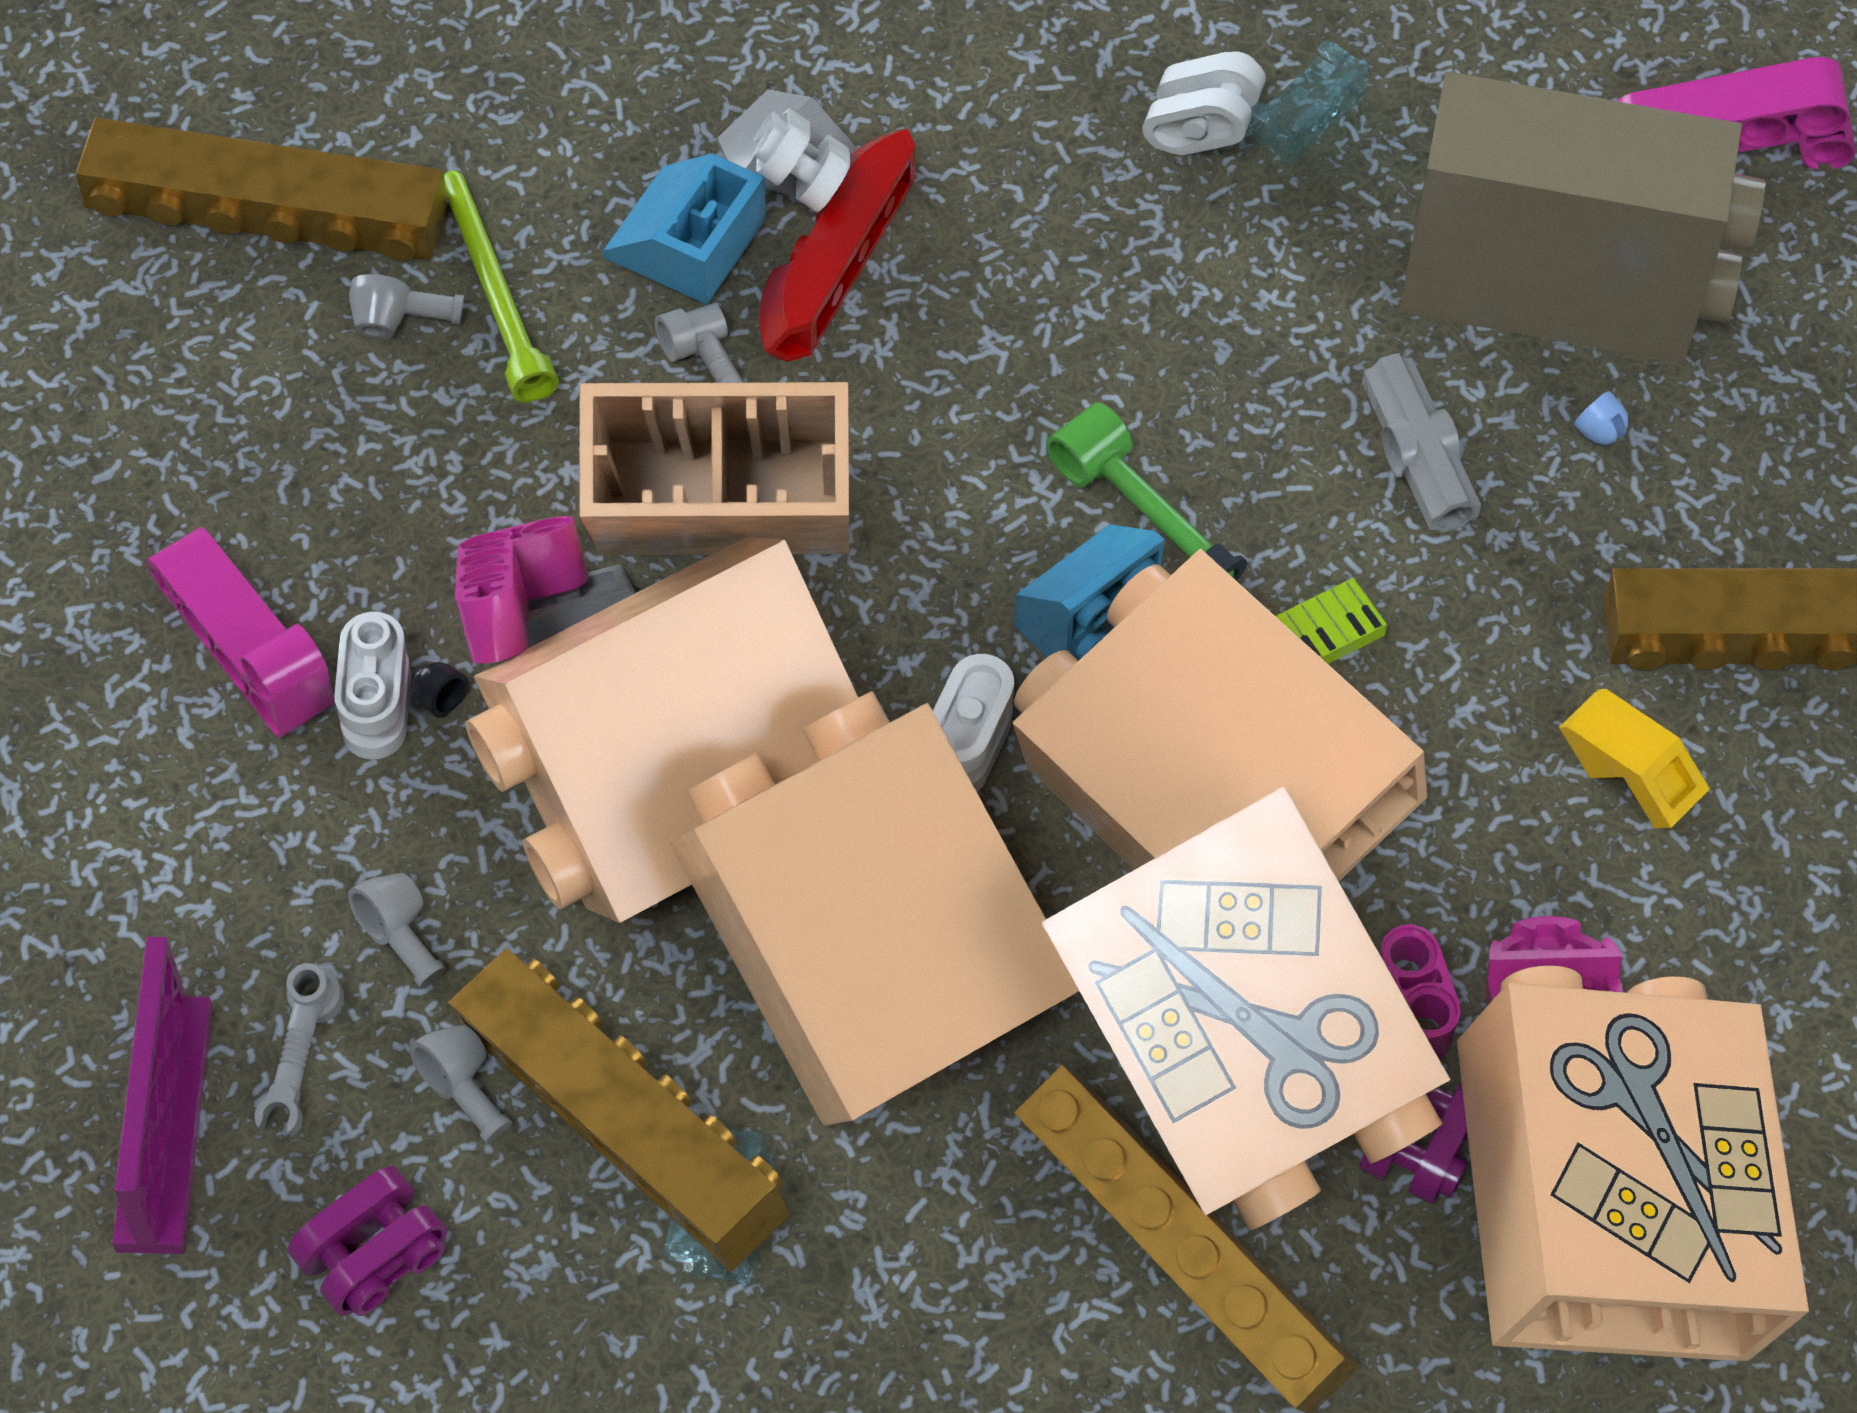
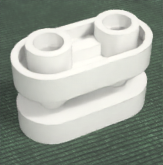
[1142,52,1266,155]
[753,108,850,213]
[335,612,411,759]
[933,654,1014,792]

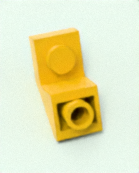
[1559,689,1710,828]

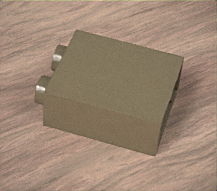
[1399,71,1766,364]

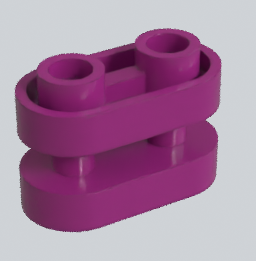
[1359,1082,1468,1205]
[287,1166,448,1316]

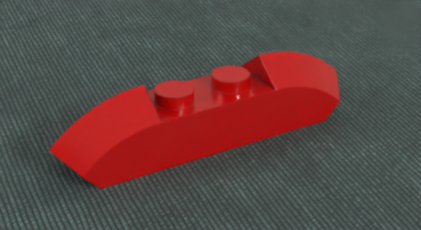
[759,129,916,362]

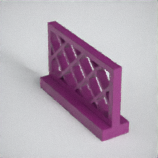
[112,937,213,1254]

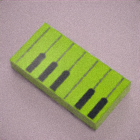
[1276,578,1387,664]

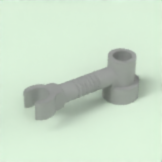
[655,303,744,383]
[254,963,344,1138]

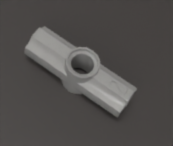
[1362,353,1481,533]

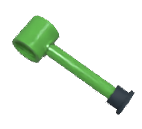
[1046,402,1248,581]

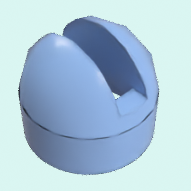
[1574,391,1628,445]

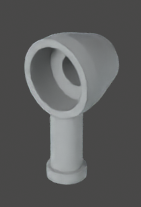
[349,274,464,339]
[348,873,447,989]
[410,1024,512,1144]

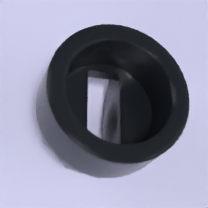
[411,662,468,718]

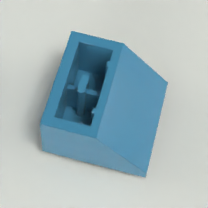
[603,153,766,305]
[1014,524,1165,661]

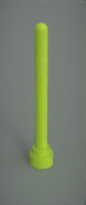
[444,170,559,403]

